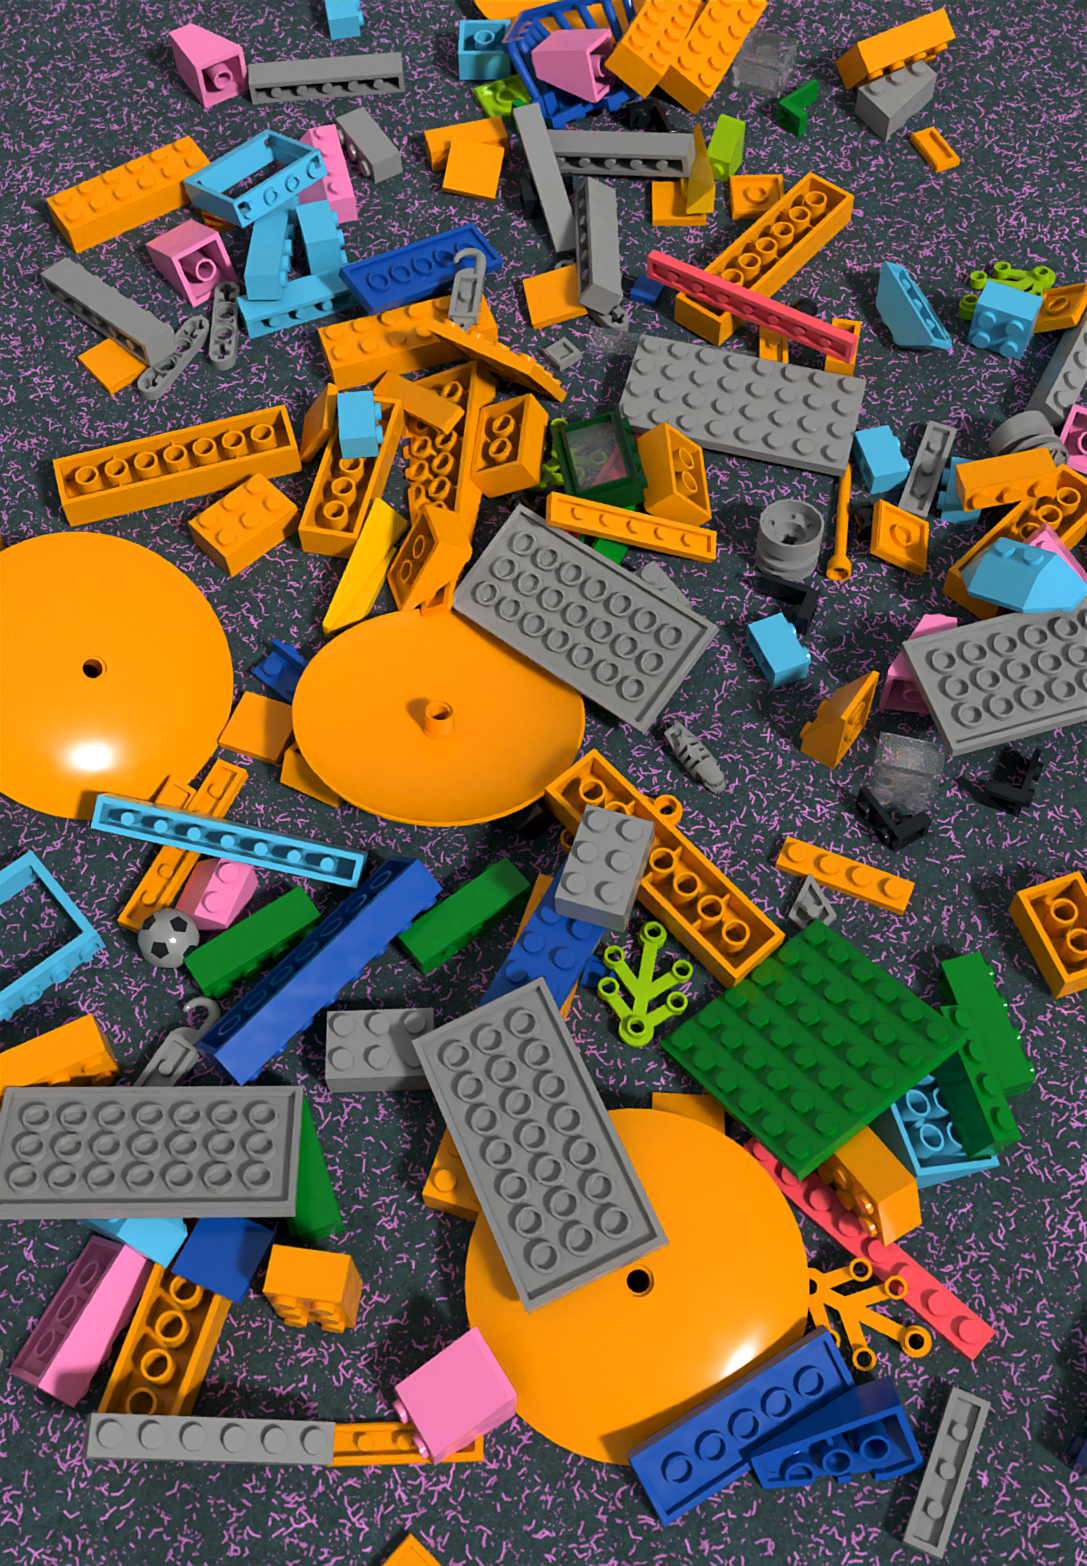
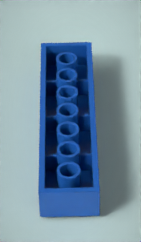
[193,856,443,1086]

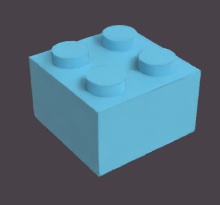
[458,20,511,80]
[295,199,348,275]
[967,280,1043,360]

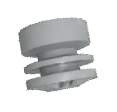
[988,411,1070,468]
[754,499,825,582]

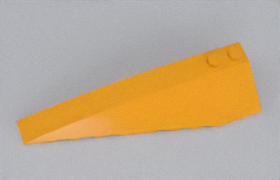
[401,359,497,617]

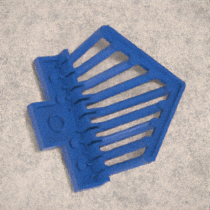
[501,0,641,130]

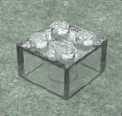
[731,28,800,98]
[867,731,947,811]

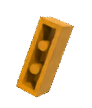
[424,116,509,171]
[955,447,1058,512]

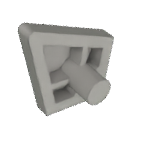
[788,874,837,931]

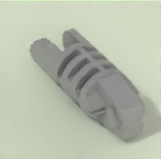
[664,722,726,794]

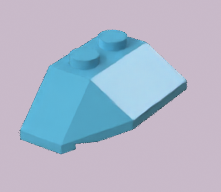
[875,261,952,350]
[961,537,1087,614]
[74,1218,188,1268]

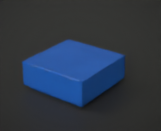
[630,274,666,307]
[579,953,620,993]

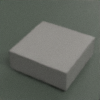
[543,337,582,372]

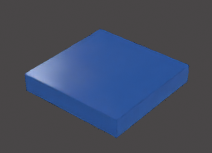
[171,1217,277,1306]

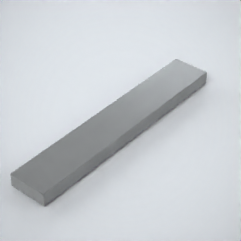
[513,102,576,256]

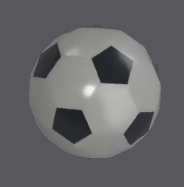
[138,908,200,970]

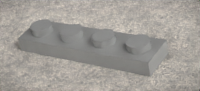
[898,420,957,521]
[901,1386,991,1560]

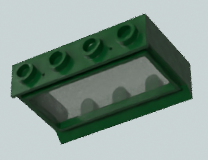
[549,407,648,508]

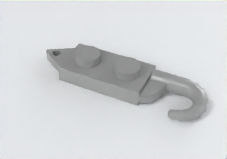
[448,248,487,332]
[132,997,221,1087]

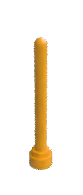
[826,462,852,581]

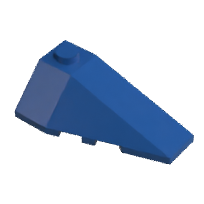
[749,1375,926,1489]

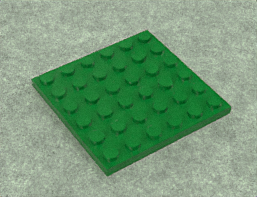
[659,918,967,1181]

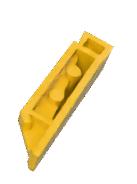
[678,123,715,214]
[322,497,408,638]

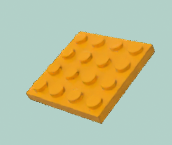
[427,318,567,403]

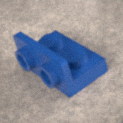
[251,638,311,705]

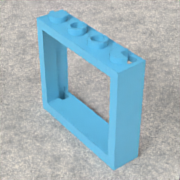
[183,129,328,228]
[0,850,105,1022]

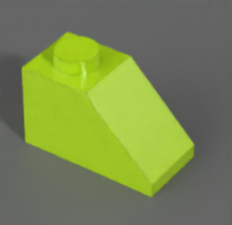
[707,114,746,183]

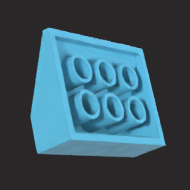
[868,1071,1000,1189]

